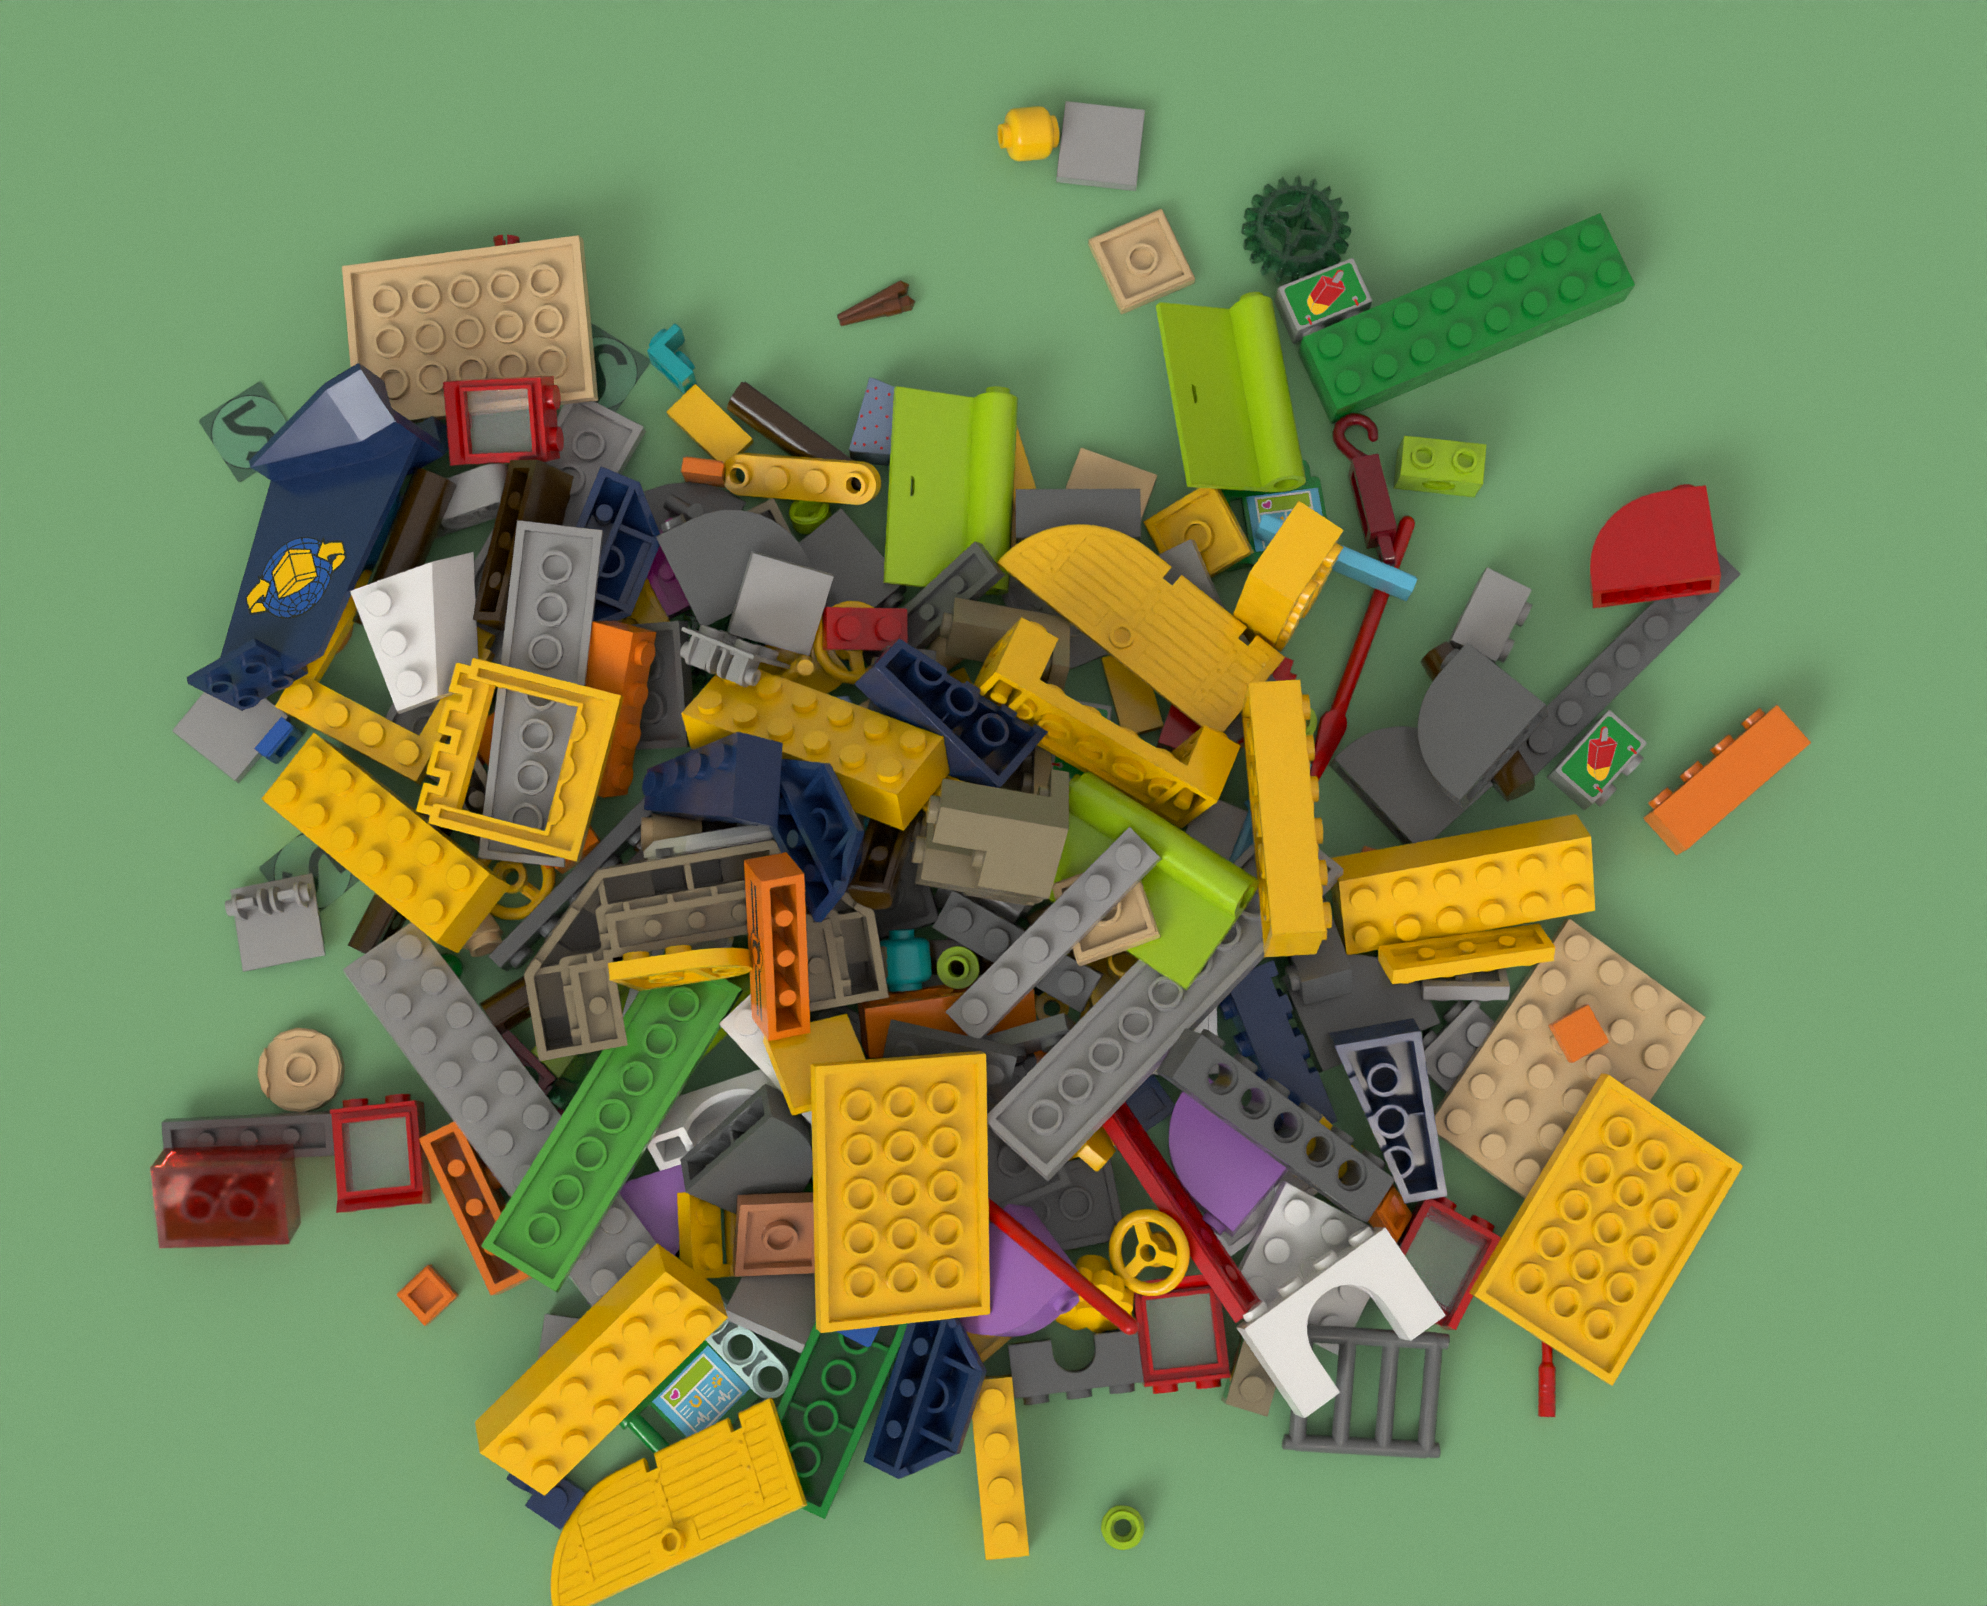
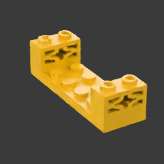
[974,617,1241,829]

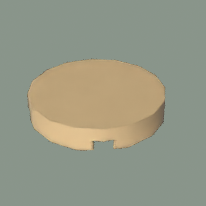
[257,1028,345,1112]

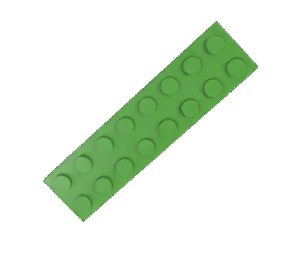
[481,951,743,1292]

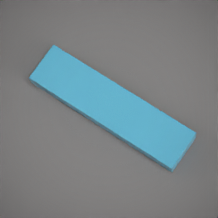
[1255,513,1418,601]

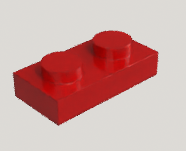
[822,607,908,651]

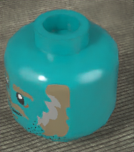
[879,929,932,991]

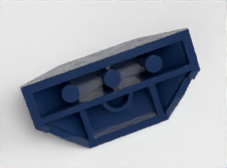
[576,466,660,621]
[769,759,864,922]
[863,1318,987,1479]

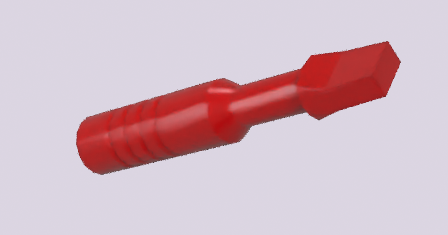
[1538,1341,1556,1417]

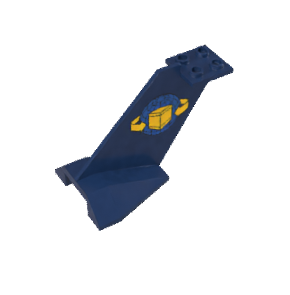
[187,363,449,711]

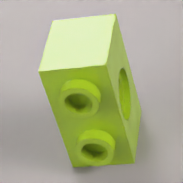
[1393,436,1487,497]

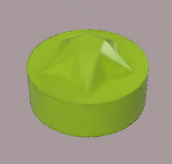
[789,500,832,534]

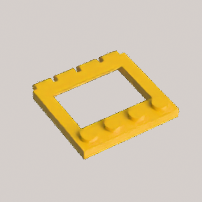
[275,569,495,785]
[416,658,624,862]

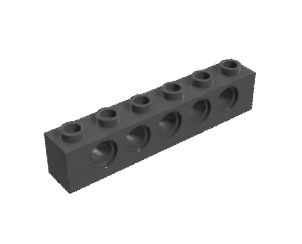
[1156,1028,1396,1223]

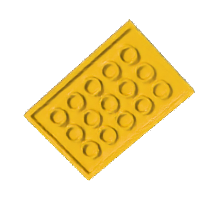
[811,1051,990,1333]
[1469,1073,1743,1386]

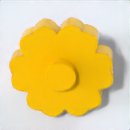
[1055,1255,1134,1333]

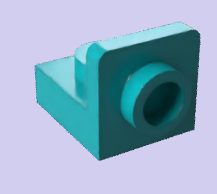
[647,323,697,394]

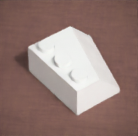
[350,552,478,714]

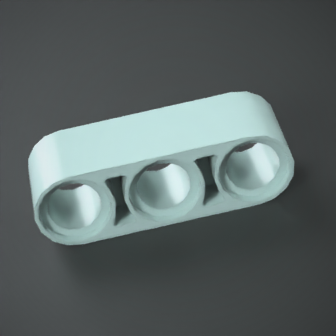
[705,1296,792,1399]

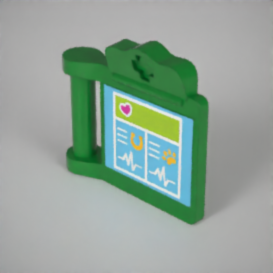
[1221,460,1327,571]
[619,1340,760,1453]

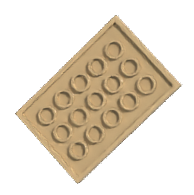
[342,235,598,423]
[1434,919,1706,1199]

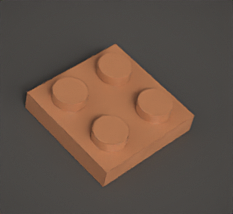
[732,1192,815,1277]

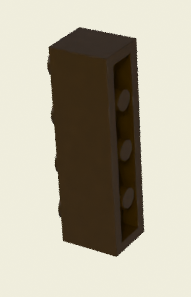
[473,460,574,632]

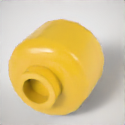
[997,106,1059,162]

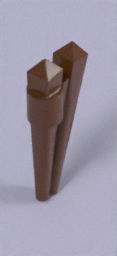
[837,280,916,326]

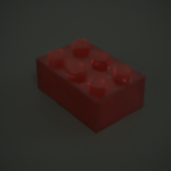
[150,1144,301,1248]

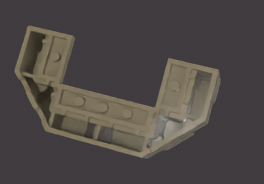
[912,597,1070,906]
[524,839,889,1061]

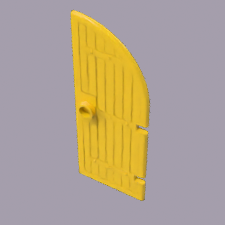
[997,524,1285,732]
[551,1397,807,1606]

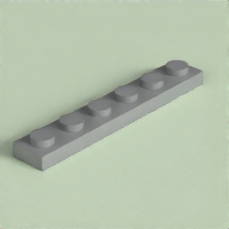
[946,827,1161,1039]

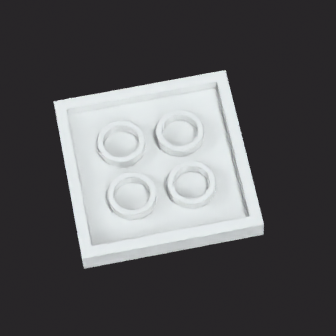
[1238,1180,1398,1355]

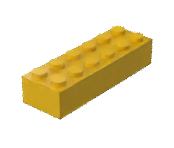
[1233,501,1344,652]
[681,669,950,831]
[1241,680,1332,957]
[262,733,510,953]
[1331,814,1595,955]
[475,1243,728,1496]

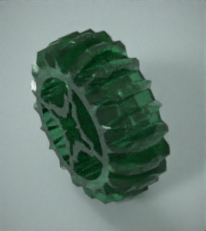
[1241,175,1351,283]

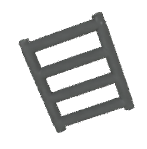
[1282,1325,1450,1459]

